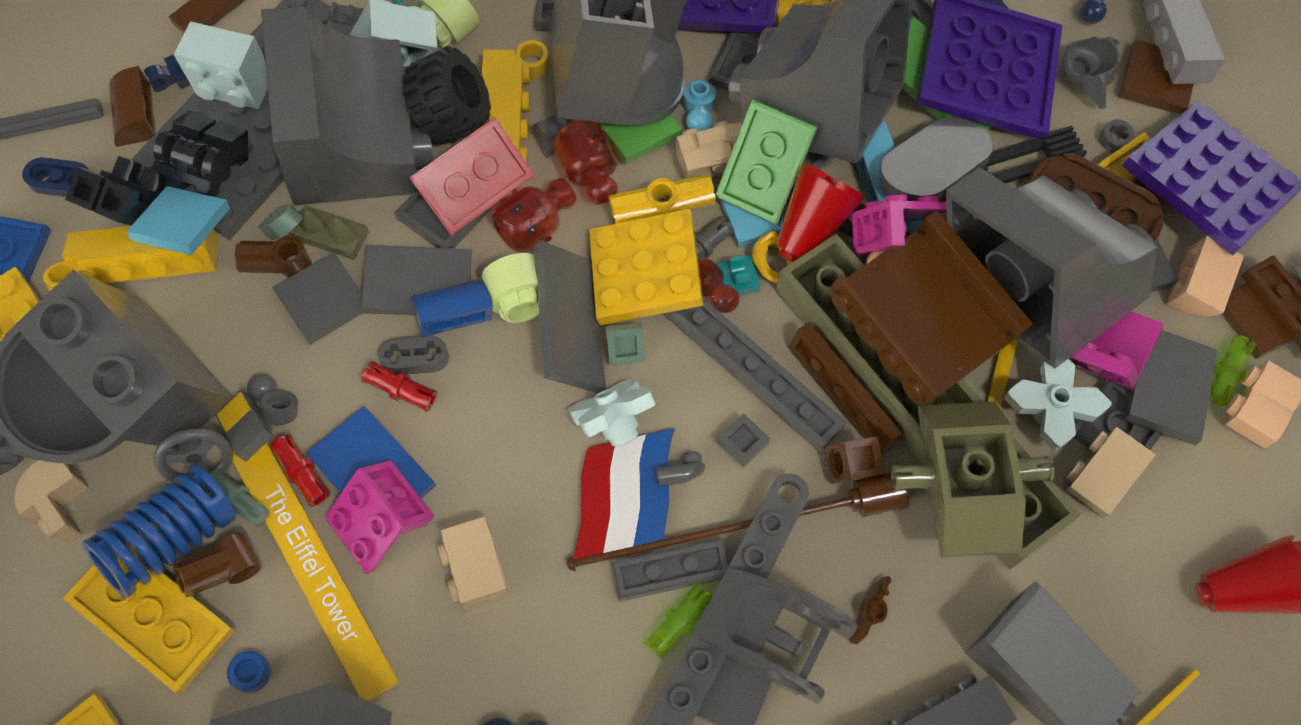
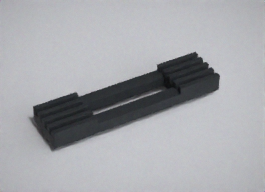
[982,126,1087,184]

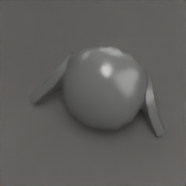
[1062,36,1119,109]

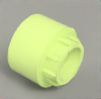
[418,0,480,47]
[482,253,539,323]

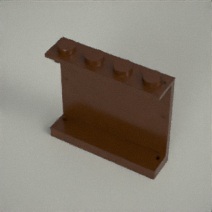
[828,210,1033,406]

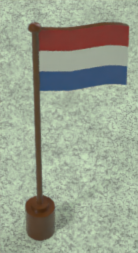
[567,428,909,571]

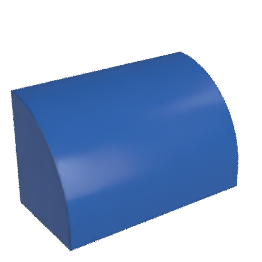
[411,279,493,337]

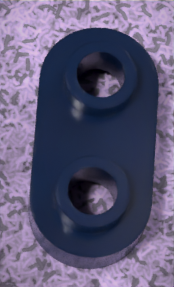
[22,157,90,197]

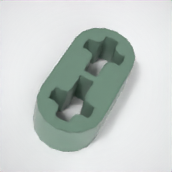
[258,204,303,240]

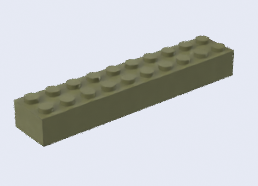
[776,234,1081,570]

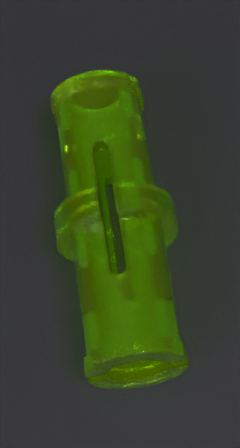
[1209,335,1256,407]
[644,584,712,660]

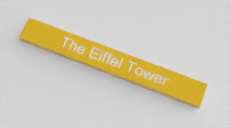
[231,442,401,702]

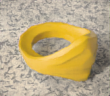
[752,231,792,283]

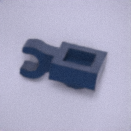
[144,54,191,92]

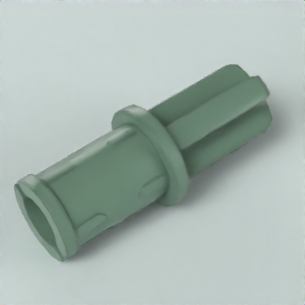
[204,471,269,527]

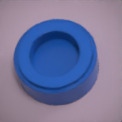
[227,651,271,693]

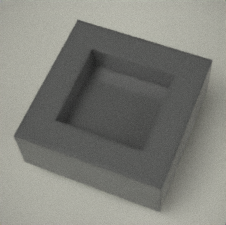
[717,413,770,467]

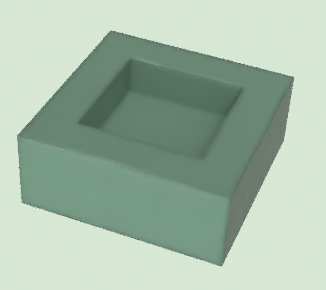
[606,323,645,365]

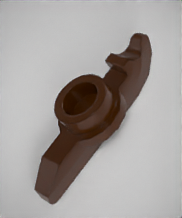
[848,576,892,645]

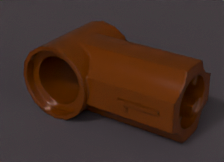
[235,236,312,278]
[173,533,261,598]

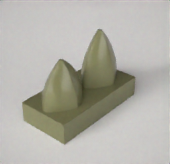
[289,205,369,260]

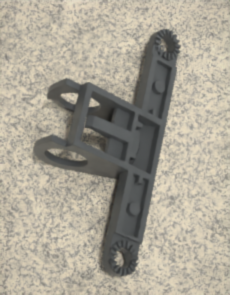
[645,474,857,725]

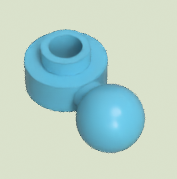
[682,80,716,131]

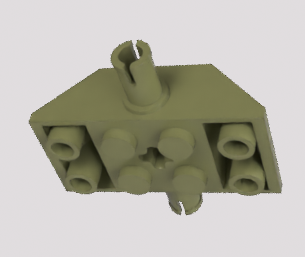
[891,401,1055,558]

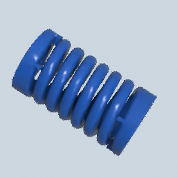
[82,465,236,599]

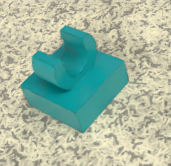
[717,255,761,300]

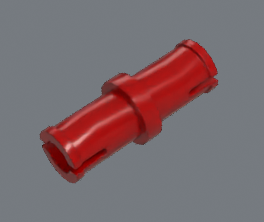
[362,361,438,412]
[269,434,330,507]

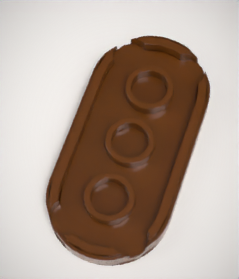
[1028,153,1163,243]

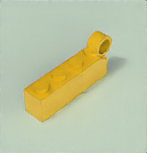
[482,40,549,164]
[43,226,220,291]

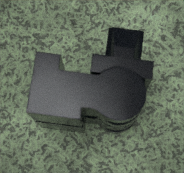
[153,110,249,197]
[65,156,166,226]

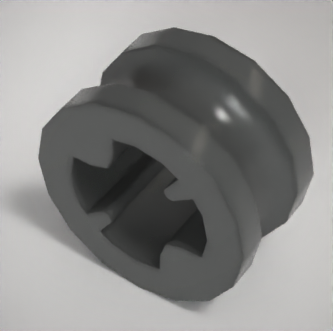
[1099,119,1134,152]

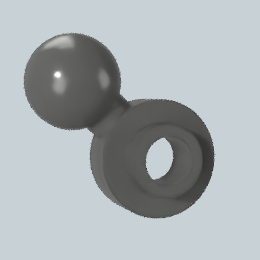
[247,373,298,426]

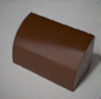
[109,66,156,147]

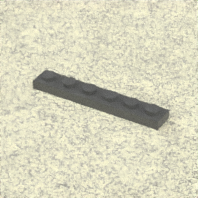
[663,298,846,452]

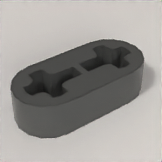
[378,336,449,374]

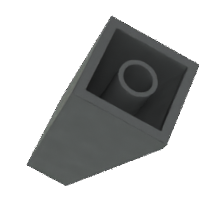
[965,581,1140,725]

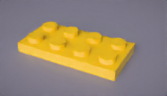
[62,544,235,695]

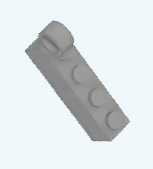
[1141,0,1225,84]

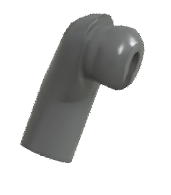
[656,452,705,486]

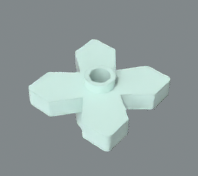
[1004,359,1112,451]
[567,378,656,446]

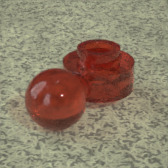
[698,259,740,313]

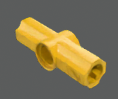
[608,174,716,224]

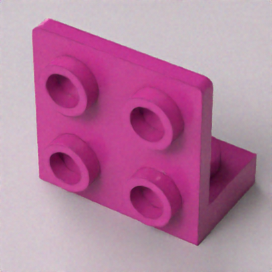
[852,195,947,255]
[1069,311,1164,390]
[326,460,434,574]

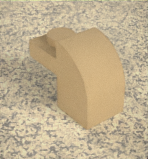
[14,460,89,544]

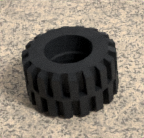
[402,46,491,144]

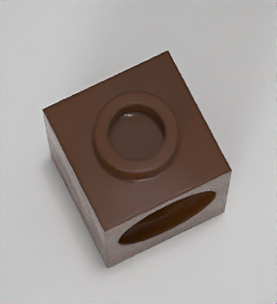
[824,436,885,484]

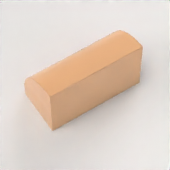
[1166,235,1244,316]

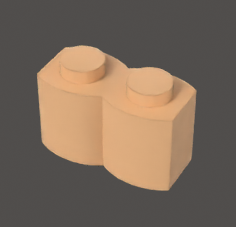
[1225,360,1301,449]

